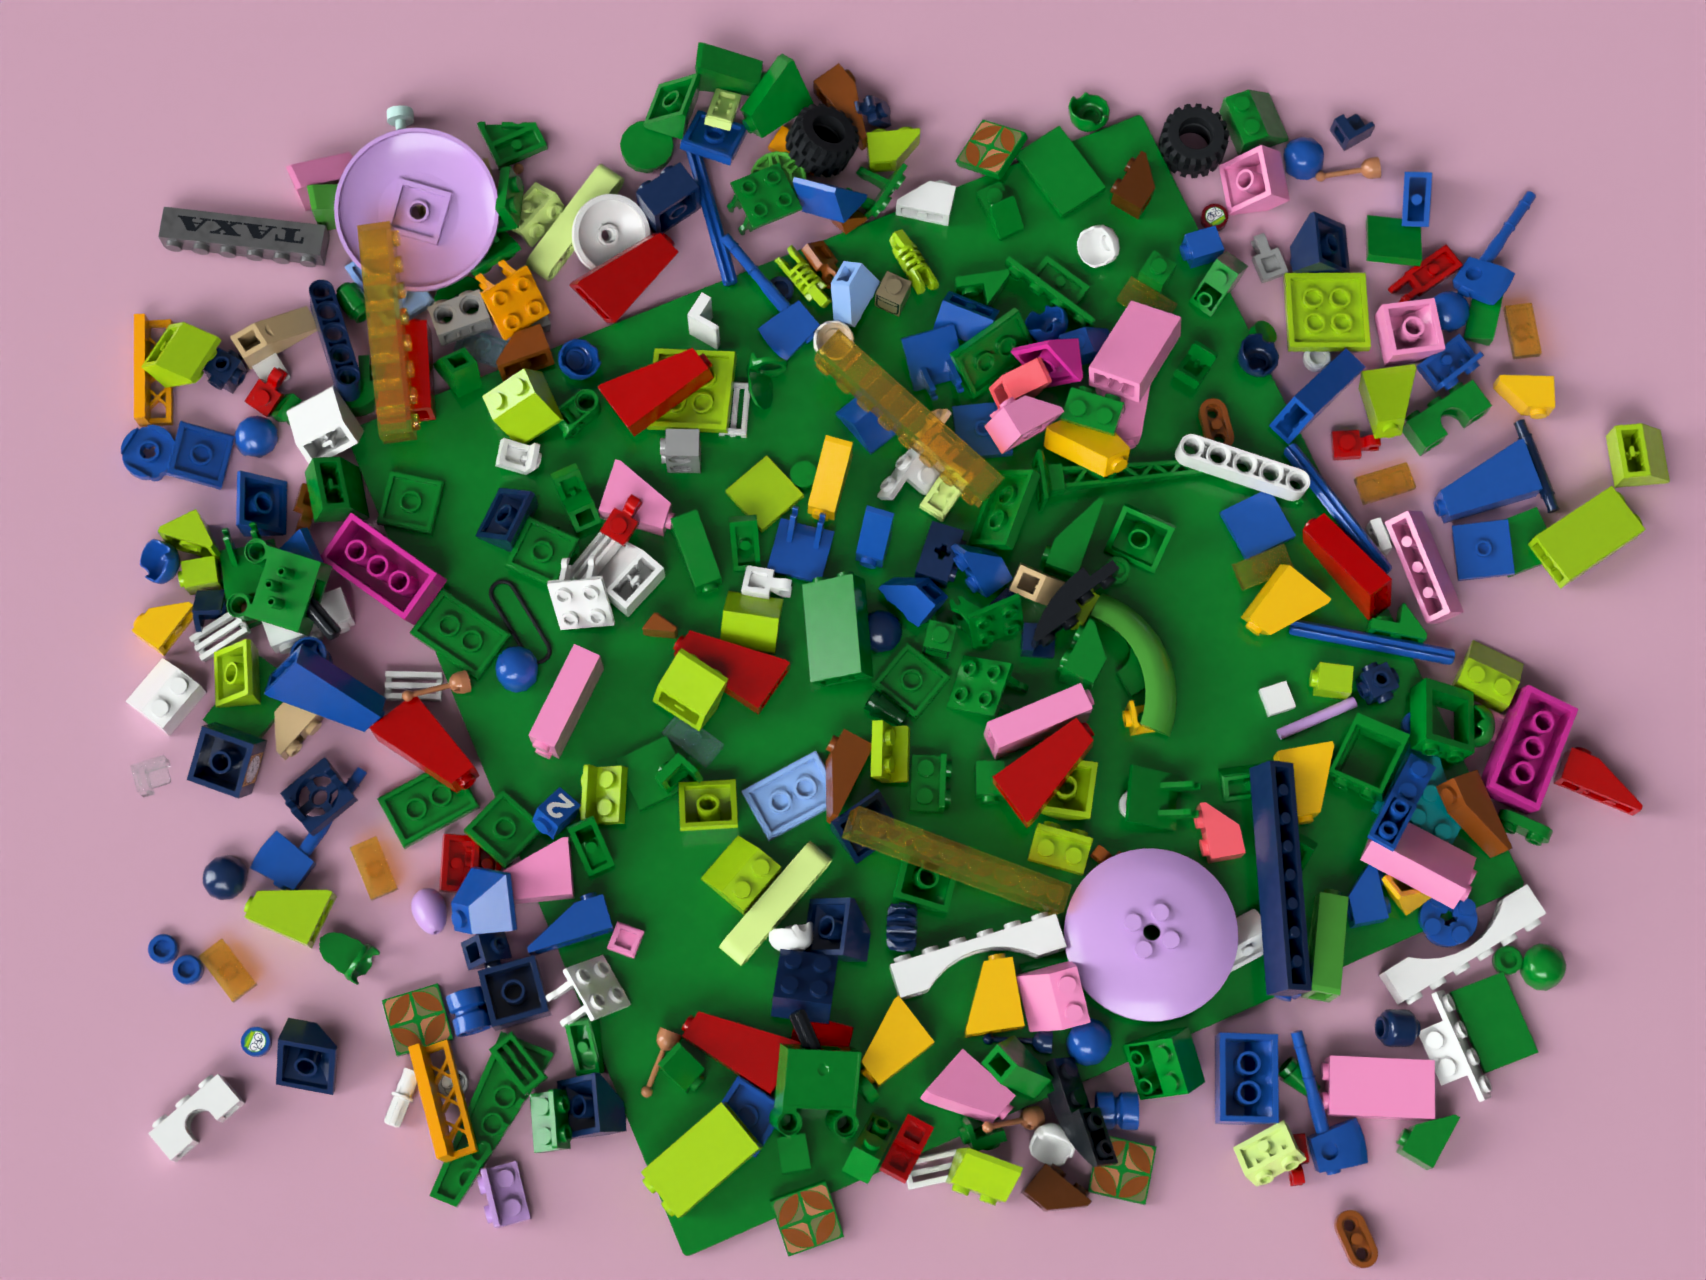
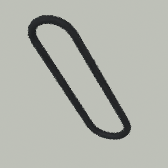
[489,580,552,664]

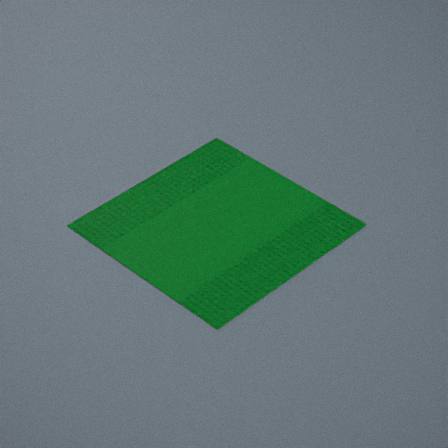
[351,115,1524,1256]

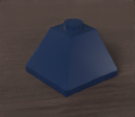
[1290,211,1350,273]
[803,897,871,962]
[276,1018,337,1095]
[557,1073,627,1139]

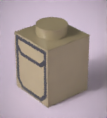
[875,271,912,317]

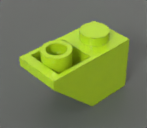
[866,127,920,173]

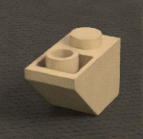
[1009,562,1065,606]
[274,702,324,761]

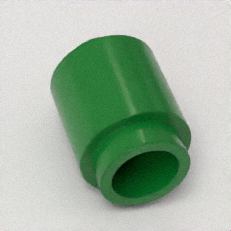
[336,282,374,323]

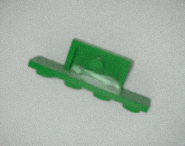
[1005,255,1096,328]

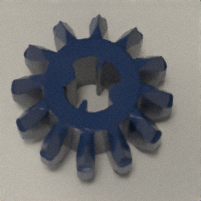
[886,902,918,952]

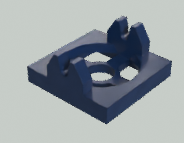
[280,757,358,836]

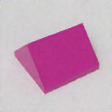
[1011,338,1083,388]

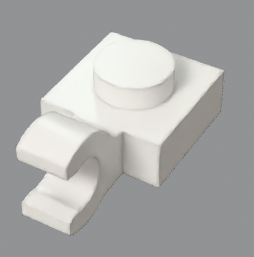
[741,565,792,599]

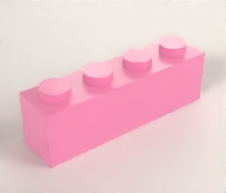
[1385,510,1464,624]

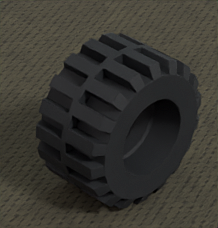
[785,103,859,178]
[1158,103,1229,178]

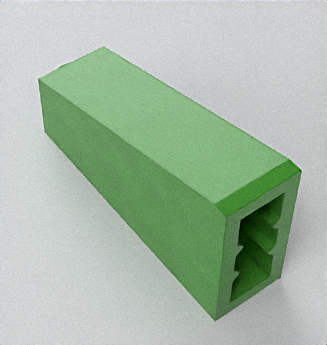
[1301,889,1349,1002]

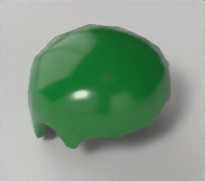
[1068,92,1110,132]
[1474,704,1495,748]
[1520,943,1566,991]

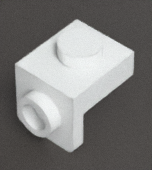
[495,438,542,475]
[1365,517,1392,558]

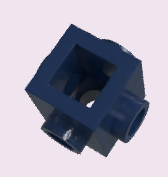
[203,347,248,394]
[1355,662,1400,705]
[461,932,512,971]

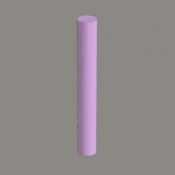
[1276,697,1357,740]

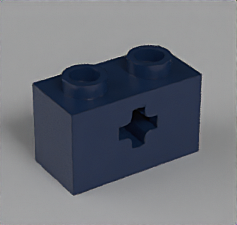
[915,521,967,589]

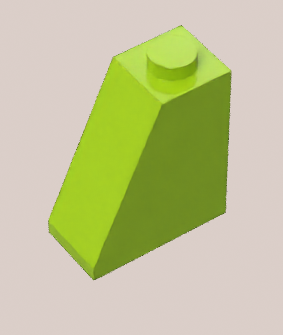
[1358,364,1416,439]
[244,890,337,949]

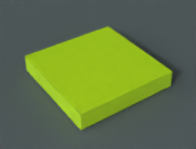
[725,455,804,533]

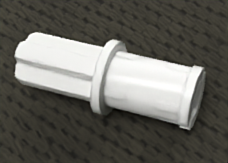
[384,1068,417,1128]

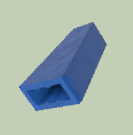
[1269,349,1366,445]
[1433,438,1543,524]
[264,644,386,732]

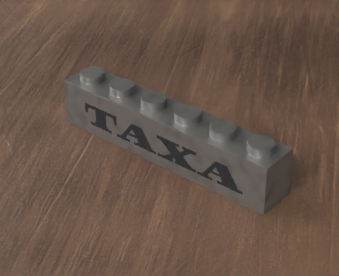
[158,207,330,267]

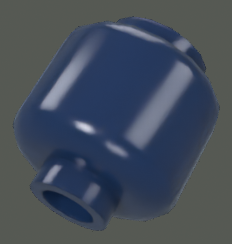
[1375,1009,1421,1047]

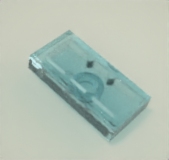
[453,332,509,368]
[662,716,724,768]

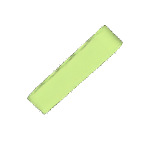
[526,164,624,281]
[719,841,833,966]

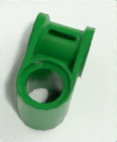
[556,389,601,440]

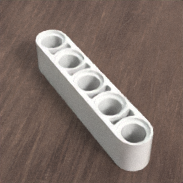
[1175,434,1310,501]

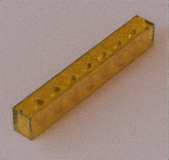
[357,221,421,444]
[814,329,1004,508]
[842,806,1072,915]

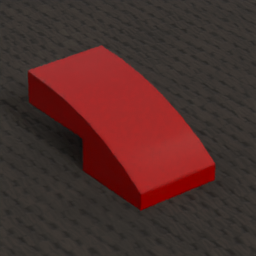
[879,1113,934,1184]

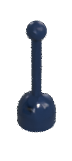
[983,1031,1053,1054]

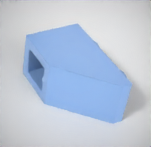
[831,261,880,327]

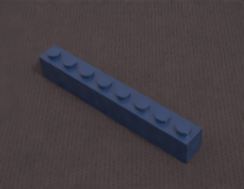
[1249,760,1312,997]

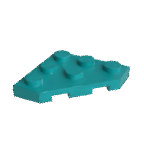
[1371,746,1461,845]

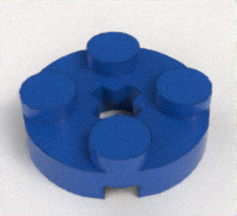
[121,425,175,481]
[1418,897,1478,948]

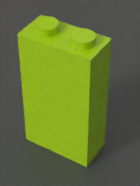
[1528,486,1646,589]
[641,1102,763,1218]

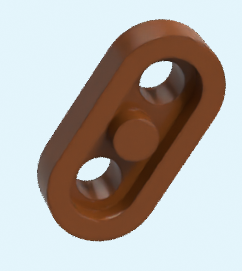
[1198,398,1234,446]
[1334,1210,1378,1268]

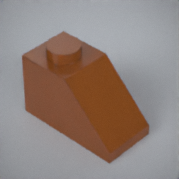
[496,324,555,382]

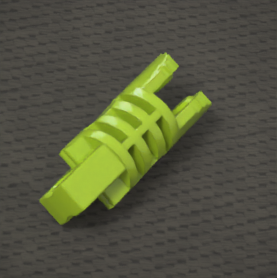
[889,229,939,295]
[774,245,832,308]

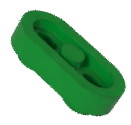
[1498,809,1553,846]

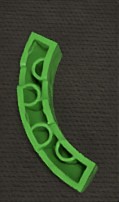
[1091,593,1177,737]

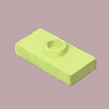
[704,88,742,131]
[919,461,973,522]

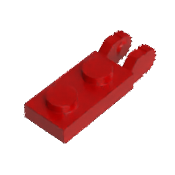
[1388,244,1463,302]

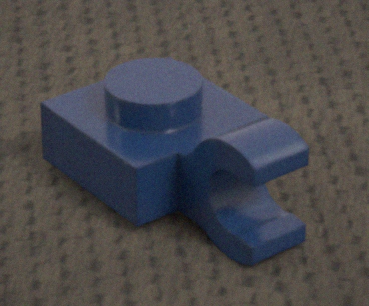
[854,95,892,129]

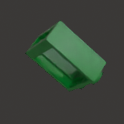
[1410,678,1475,763]
[1329,713,1410,802]

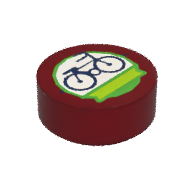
[1200,204,1228,232]

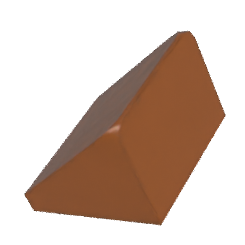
[831,210,867,234]
[642,612,678,639]

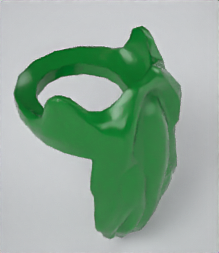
[746,352,788,410]
[319,932,380,985]

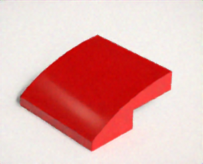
[439,834,501,893]

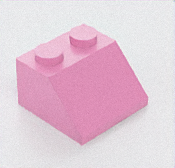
[1219,145,1290,215]
[1374,298,1446,367]
[984,395,1064,454]
[1016,961,1091,1032]

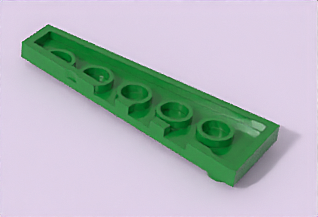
[429,1031,555,1208]

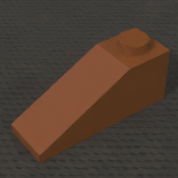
[813,63,867,151]
[826,729,872,824]
[1436,770,1513,858]

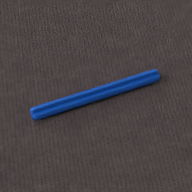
[686,151,737,286]
[1284,443,1392,574]
[1289,620,1455,665]

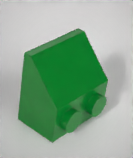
[1219,89,1289,156]

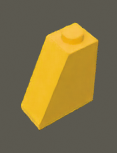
[1044,420,1130,477]
[808,435,853,521]
[1241,564,1331,636]
[1273,741,1334,825]
[965,953,1025,1038]
[860,996,934,1088]

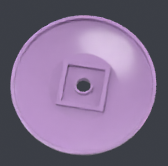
[334,128,499,292]
[1064,848,1238,1022]

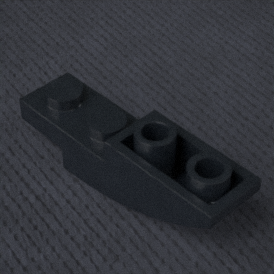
[1031,560,1120,649]
[1046,1057,1118,1167]

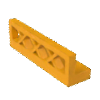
[134,313,173,427]
[408,1039,478,1163]

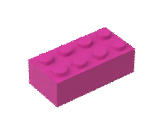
[321,513,447,625]
[1481,685,1578,815]

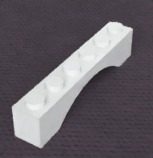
[1379,884,1546,1005]
[889,912,1067,1000]

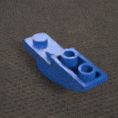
[1367,753,1436,852]

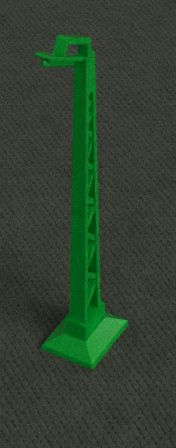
[1032,449,1305,513]

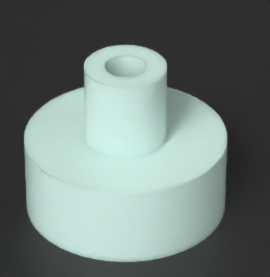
[387,105,414,130]

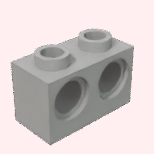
[427,289,493,346]
[660,429,701,473]

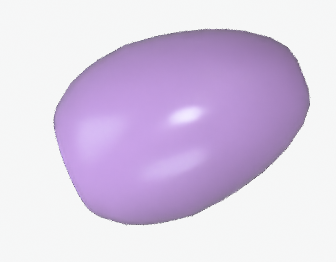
[411,888,447,935]

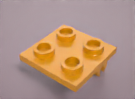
[475,260,550,341]

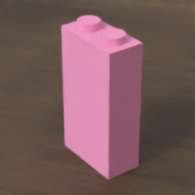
[1089,300,1181,402]
[529,644,604,759]
[983,683,1094,760]
[1360,822,1477,909]
[1320,1055,1435,1121]

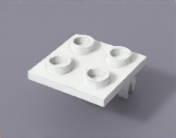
[547,555,615,630]
[546,955,631,1027]

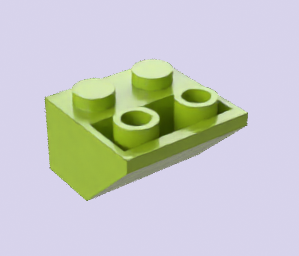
[141,322,222,388]
[1606,423,1670,488]
[653,648,729,731]

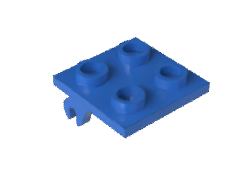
[901,324,964,401]
[767,506,835,582]

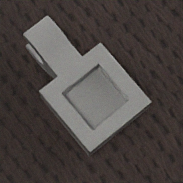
[1251,233,1289,283]

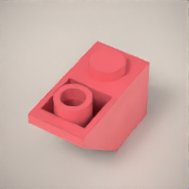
[989,357,1052,409]
[1194,802,1246,864]

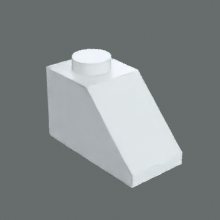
[895,180,956,226]

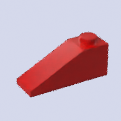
[1554,747,1643,816]

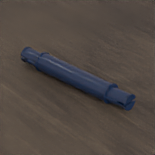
[1513,419,1560,513]

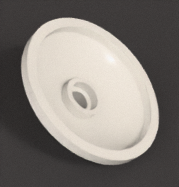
[572,194,650,270]

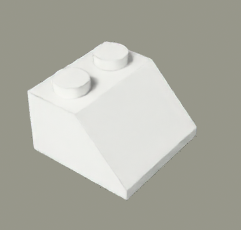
[126,658,207,736]

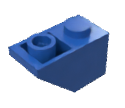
[951,543,1013,598]
[878,577,948,627]
[1347,864,1391,928]

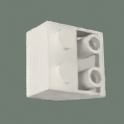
[287,385,364,463]
[598,543,665,617]

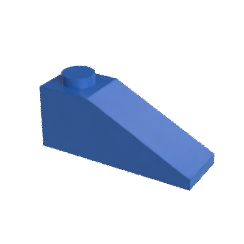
[855,505,894,569]
[527,892,614,956]

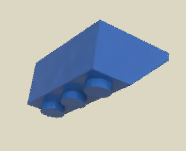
[1215,1032,1279,1125]

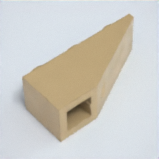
[230,306,317,370]

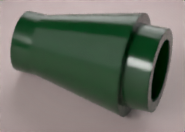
[864,689,908,726]

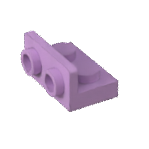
[477,1161,531,1228]

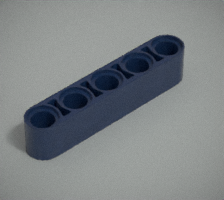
[309,280,361,402]

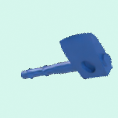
[1453,191,1536,305]
[721,233,820,361]
[250,767,367,890]
[1291,1030,1368,1175]

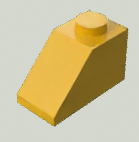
[1493,375,1555,419]
[131,602,193,656]

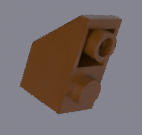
[1110,151,1155,219]
[1022,1163,1092,1212]

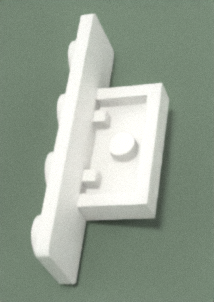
[877,409,957,500]
[1419,990,1492,1102]

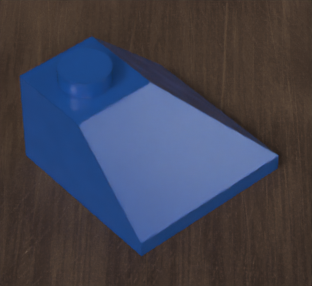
[451,866,517,934]

